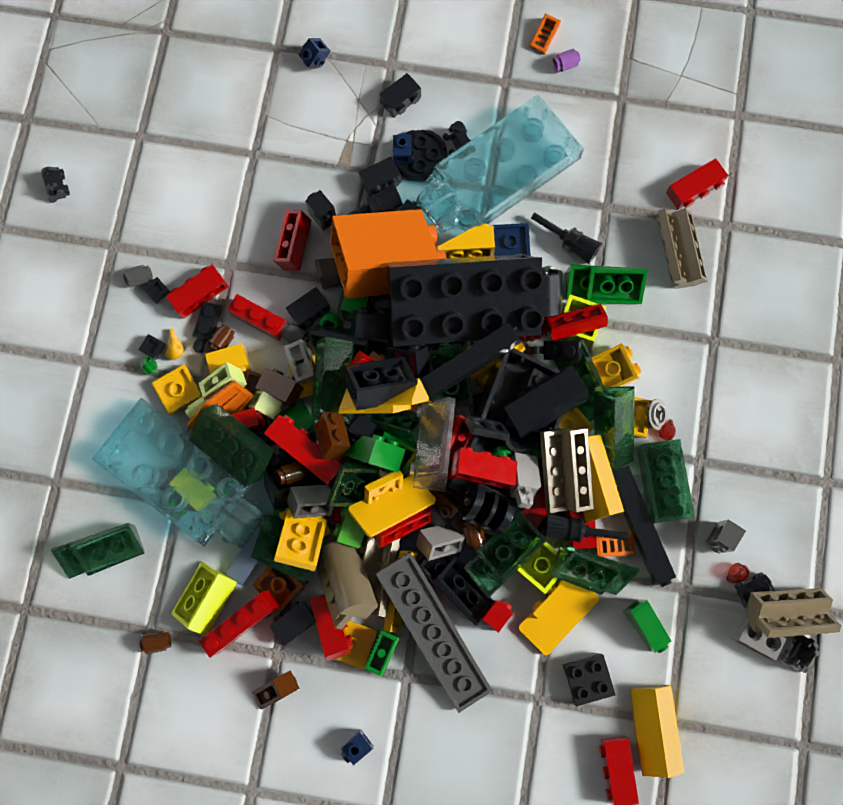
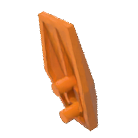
[187,380,254,438]

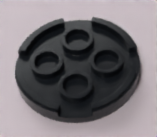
[396,130,447,182]

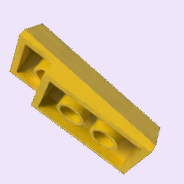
[339,378,429,414]
[582,435,624,523]
[630,685,684,778]

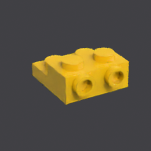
[587,343,642,394]

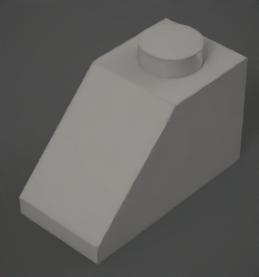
[416,526,465,561]

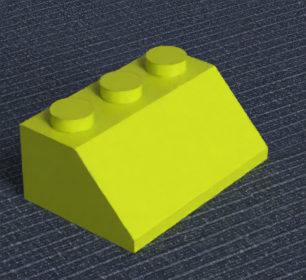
[171,561,237,636]

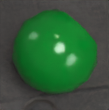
[319,313,342,328]

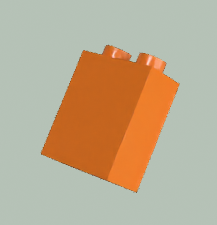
[330,209,447,299]

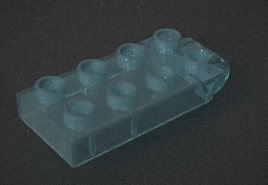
[416,94,584,233]
[92,397,267,549]

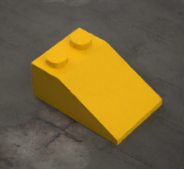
[437,224,495,259]

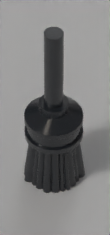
[330,183,403,226]
[531,212,603,264]
[544,513,628,543]

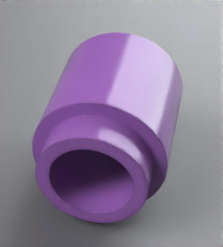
[552,48,581,72]

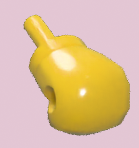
[164,328,183,360]

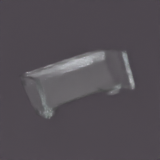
[410,397,456,491]

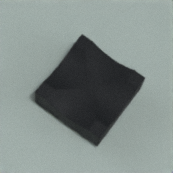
[562,654,616,707]

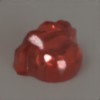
[658,419,676,444]
[726,563,750,584]

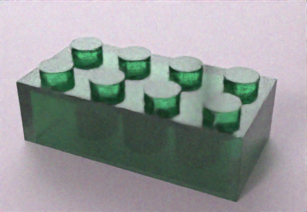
[189,403,274,487]
[637,439,695,524]

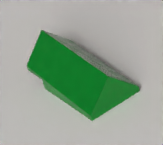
[565,264,648,304]

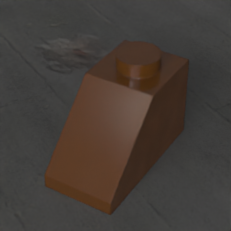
[252,670,300,710]

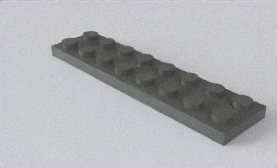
[375,552,493,713]

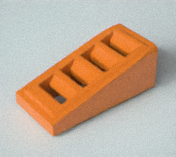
[529,13,561,54]
[595,535,636,558]

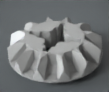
[645,399,667,430]

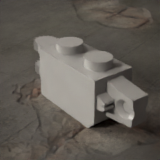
[509,449,541,509]

